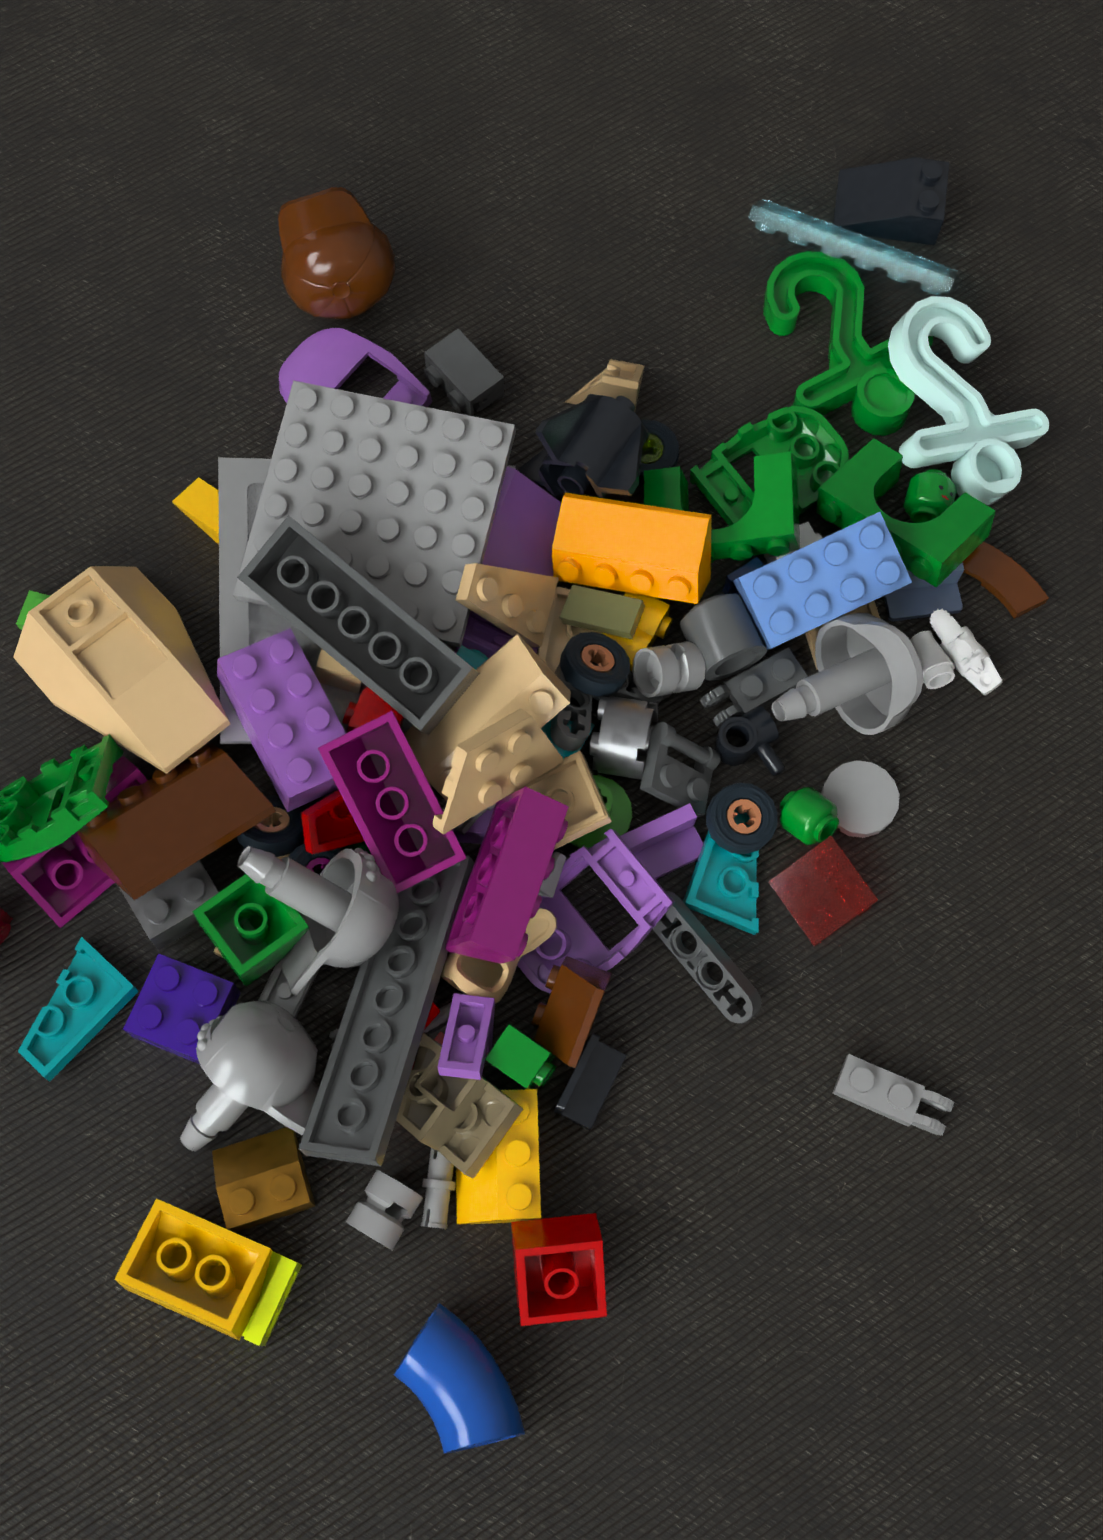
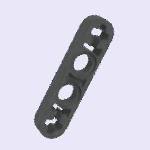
[653,891,762,1023]

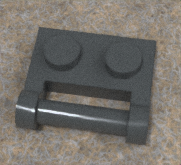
[640,722,720,816]

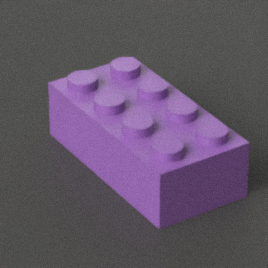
[217,628,346,812]

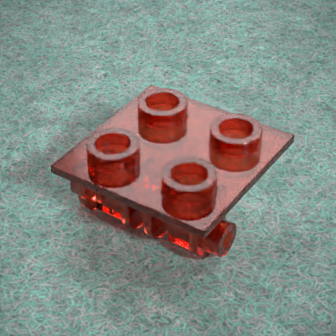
[769,836,878,946]

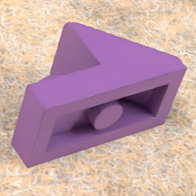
[438,993,495,1080]

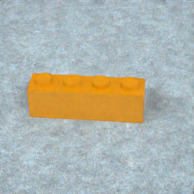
[552,493,712,604]

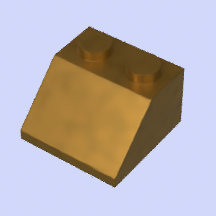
[212,1127,315,1233]

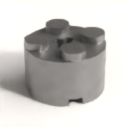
[590,696,658,780]

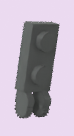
[700,647,808,728]

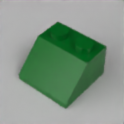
[192,874,309,987]

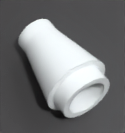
[910,631,955,689]

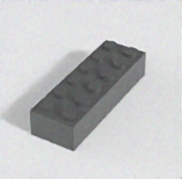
[237,515,480,735]

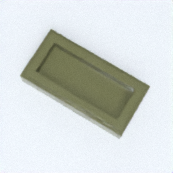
[559,585,645,639]

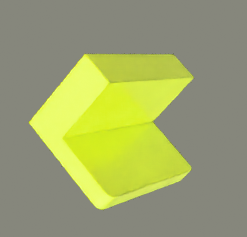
[242,1251,302,1346]

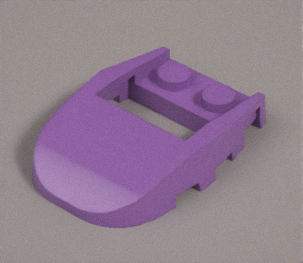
[279,328,432,407]
[517,829,675,993]

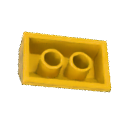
[456,1089,541,1225]
[115,1198,273,1341]

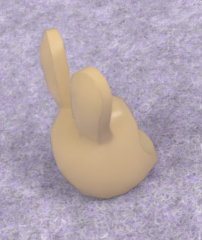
[441,908,557,1004]

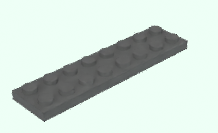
[299,856,475,1167]

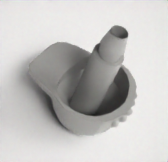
[772,613,924,735]
[237,846,400,996]
[180,1001,319,1151]

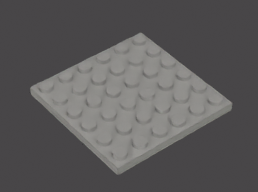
[233,380,516,648]

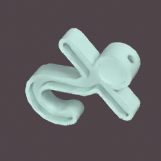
[888,296,1049,506]

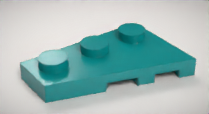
[683,810,759,935]
[18,936,139,1082]

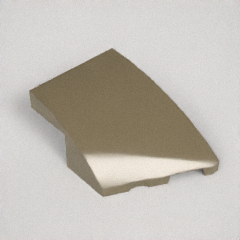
[396,1032,523,1179]

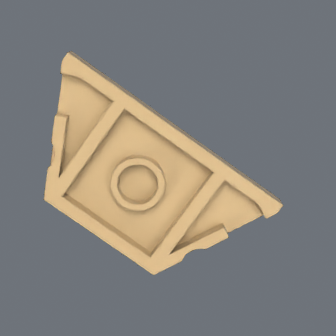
[433,708,563,835]

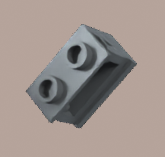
[424,329,504,416]

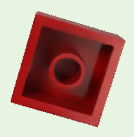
[511,1213,607,1326]

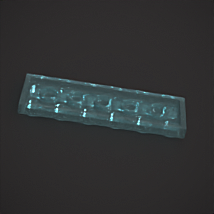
[748,199,958,296]

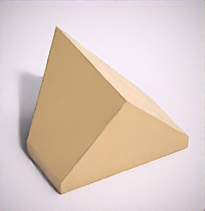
[565,359,645,412]

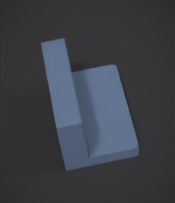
[884,562,964,621]

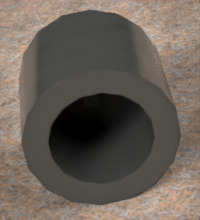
[680,594,767,681]

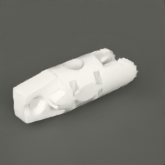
[929,609,1003,696]

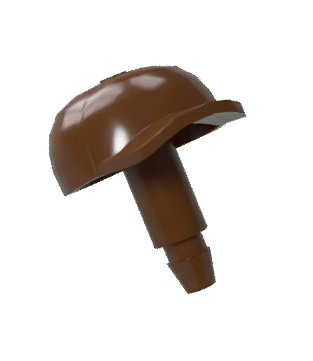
[278,187,396,319]

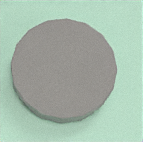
[821,760,900,838]

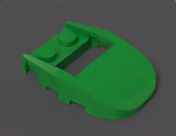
[690,406,849,526]
[0,734,123,862]

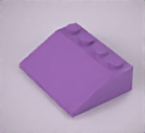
[469,466,561,631]

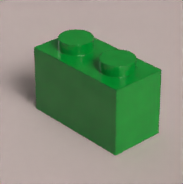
[485,1024,557,1089]

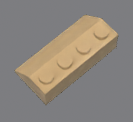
[404,633,571,801]

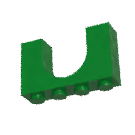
[816,438,996,588]
[644,451,800,563]

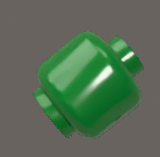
[904,469,957,523]
[780,787,839,845]

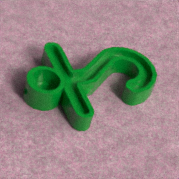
[763,251,933,436]

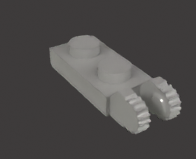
[832,1054,954,1136]

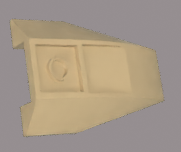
[13,566,230,774]

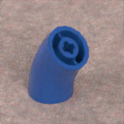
[394,1303,525,1454]

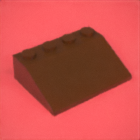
[77,743,276,900]

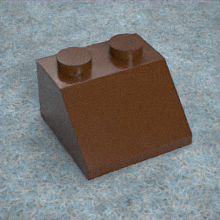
[531,956,612,1068]

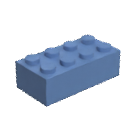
[733,512,912,649]

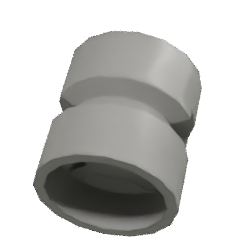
[632,641,706,698]
[346,1170,423,1251]

